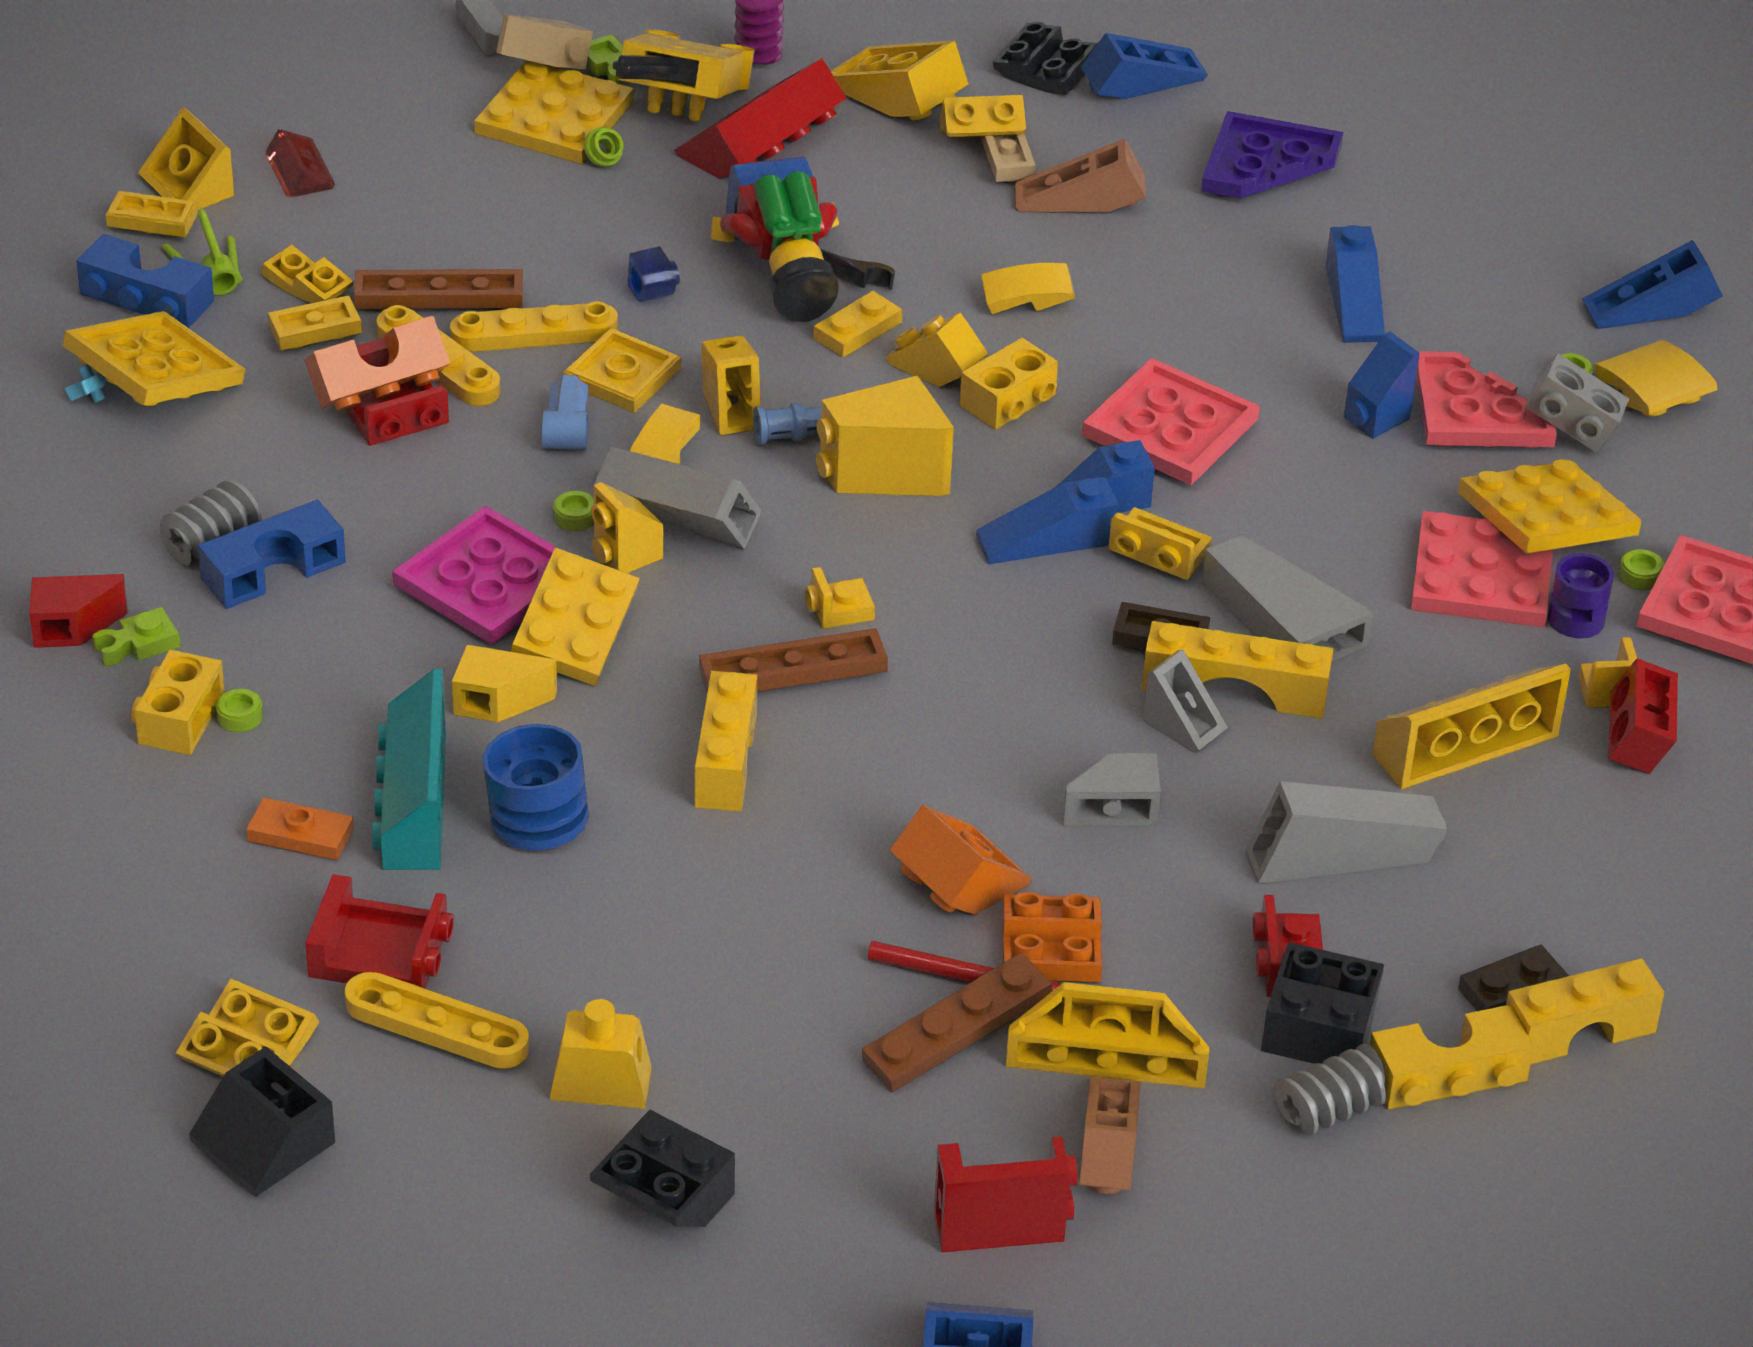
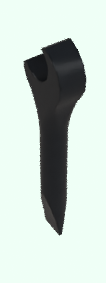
[820,248,895,290]

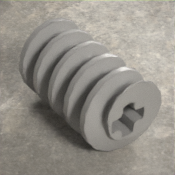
[160,479,262,566]
[1273,1043,1386,1136]

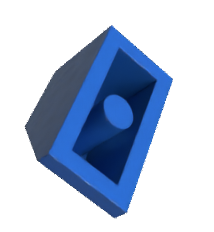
[1344,331,1420,439]
[1056,440,1155,513]

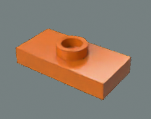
[246,797,354,861]

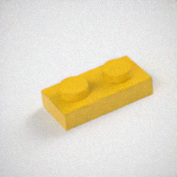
[813,291,903,358]
[268,295,362,351]

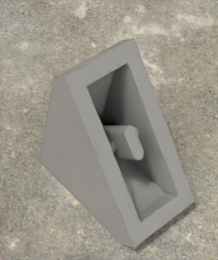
[1143,649,1228,752]

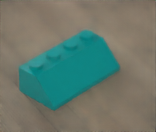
[372,669,446,870]

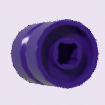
[1547,553,1614,639]

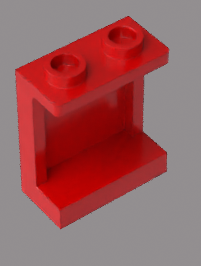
[345,338,449,446]
[305,874,454,989]
[934,1136,1078,1253]

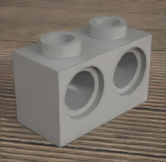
[1525,353,1629,453]

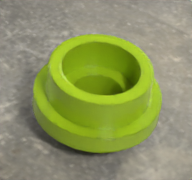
[584,127,624,167]

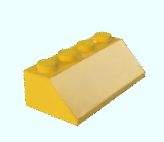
[1372,663,1571,790]

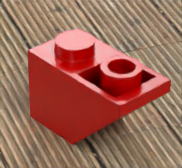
[29,574,128,648]

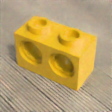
[960,337,1058,430]
[131,649,225,755]

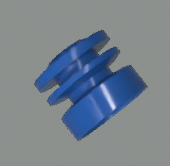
[482,724,589,851]

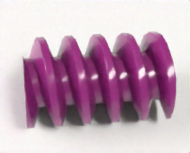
[734,0,784,65]

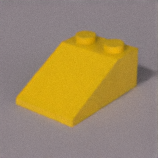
[831,40,969,121]

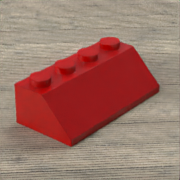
[674,58,847,179]

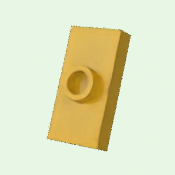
[106,191,198,238]

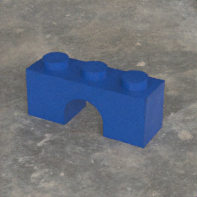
[76,234,214,328]
[198,499,346,609]

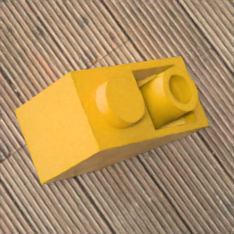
[885,312,989,387]
[591,482,663,574]
[452,645,557,722]

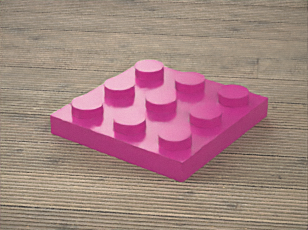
[392,505,557,645]

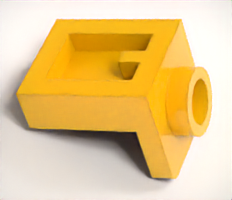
[805,567,875,629]

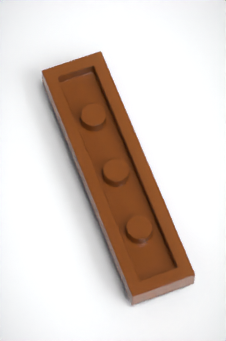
[354,269,523,310]
[699,628,888,693]
[862,952,1052,1093]

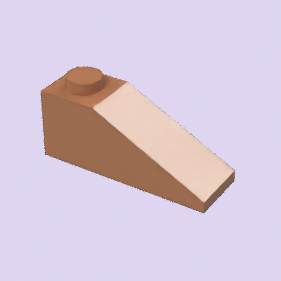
[1015,138,1146,212]
[1079,1076,1141,1194]

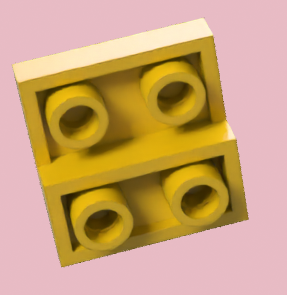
[1595,340,1717,416]
[175,979,319,1077]

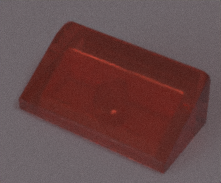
[266,129,335,197]

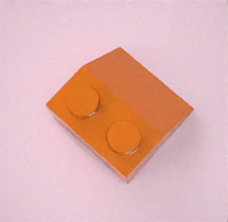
[889,804,1032,915]

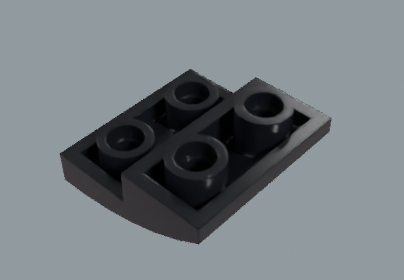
[993,22,1098,95]

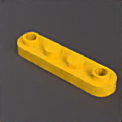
[450,301,618,352]
[376,305,501,406]
[345,972,529,1069]

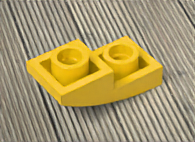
[261,244,354,303]
[981,262,1075,315]
[630,403,700,464]

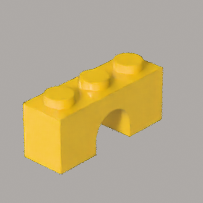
[695,671,757,812]
[1506,958,1665,1064]
[1370,1005,1534,1109]

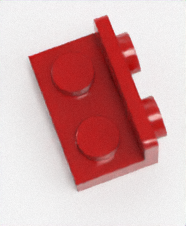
[1252,895,1323,997]

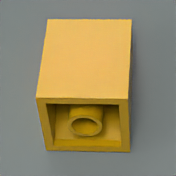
[816,375,954,496]

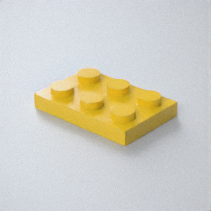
[510,547,640,686]

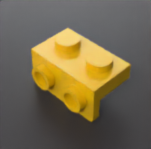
[940,95,1026,137]
[1109,507,1213,580]

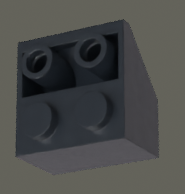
[1261,942,1385,1064]
[189,1046,335,1197]
[590,1109,735,1227]

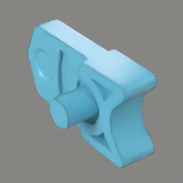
[64,365,107,403]

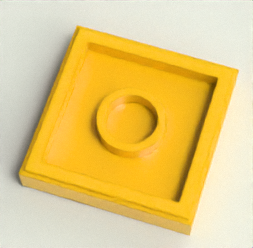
[563,328,681,413]

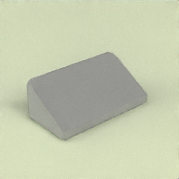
[456,0,503,56]

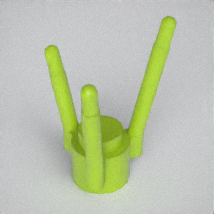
[162,209,243,295]

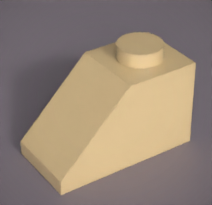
[496,14,593,70]

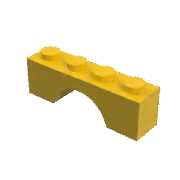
[1142,621,1334,719]

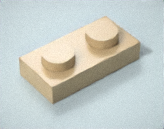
[980,134,1036,182]

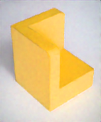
[1578,637,1637,708]

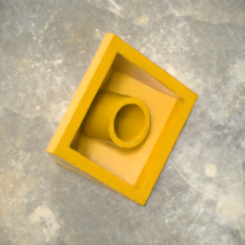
[138,107,234,210]

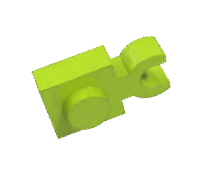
[586,34,623,84]
[92,607,181,666]

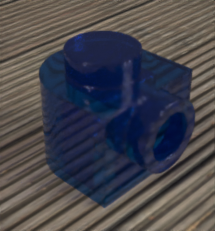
[628,246,680,302]

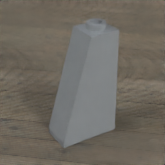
[594,446,762,550]
[1202,535,1373,661]
[1246,781,1447,883]

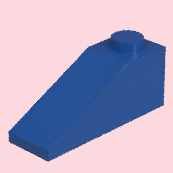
[1081,33,1208,99]
[1325,225,1385,343]
[1582,240,1723,329]
[976,476,1119,564]

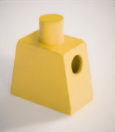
[701,336,761,435]
[550,999,652,1108]

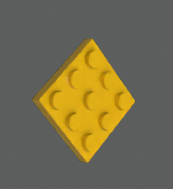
[474,60,634,164]
[62,311,246,406]
[1458,459,1642,554]

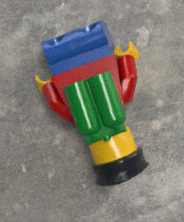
[710,156,839,322]

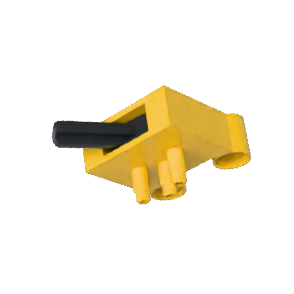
[613,30,755,121]

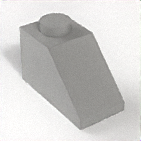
[1063,753,1161,826]

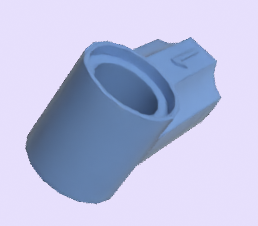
[542,375,589,450]

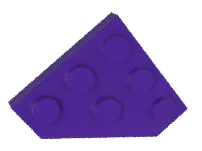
[1201,111,1344,198]

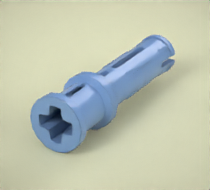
[753,403,821,445]

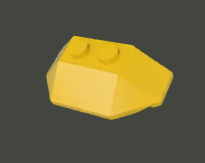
[1006,982,1210,1089]

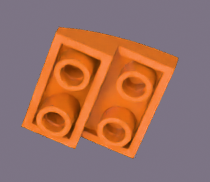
[1003,892,1102,982]

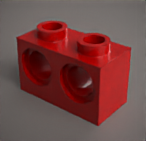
[1608,658,1678,774]

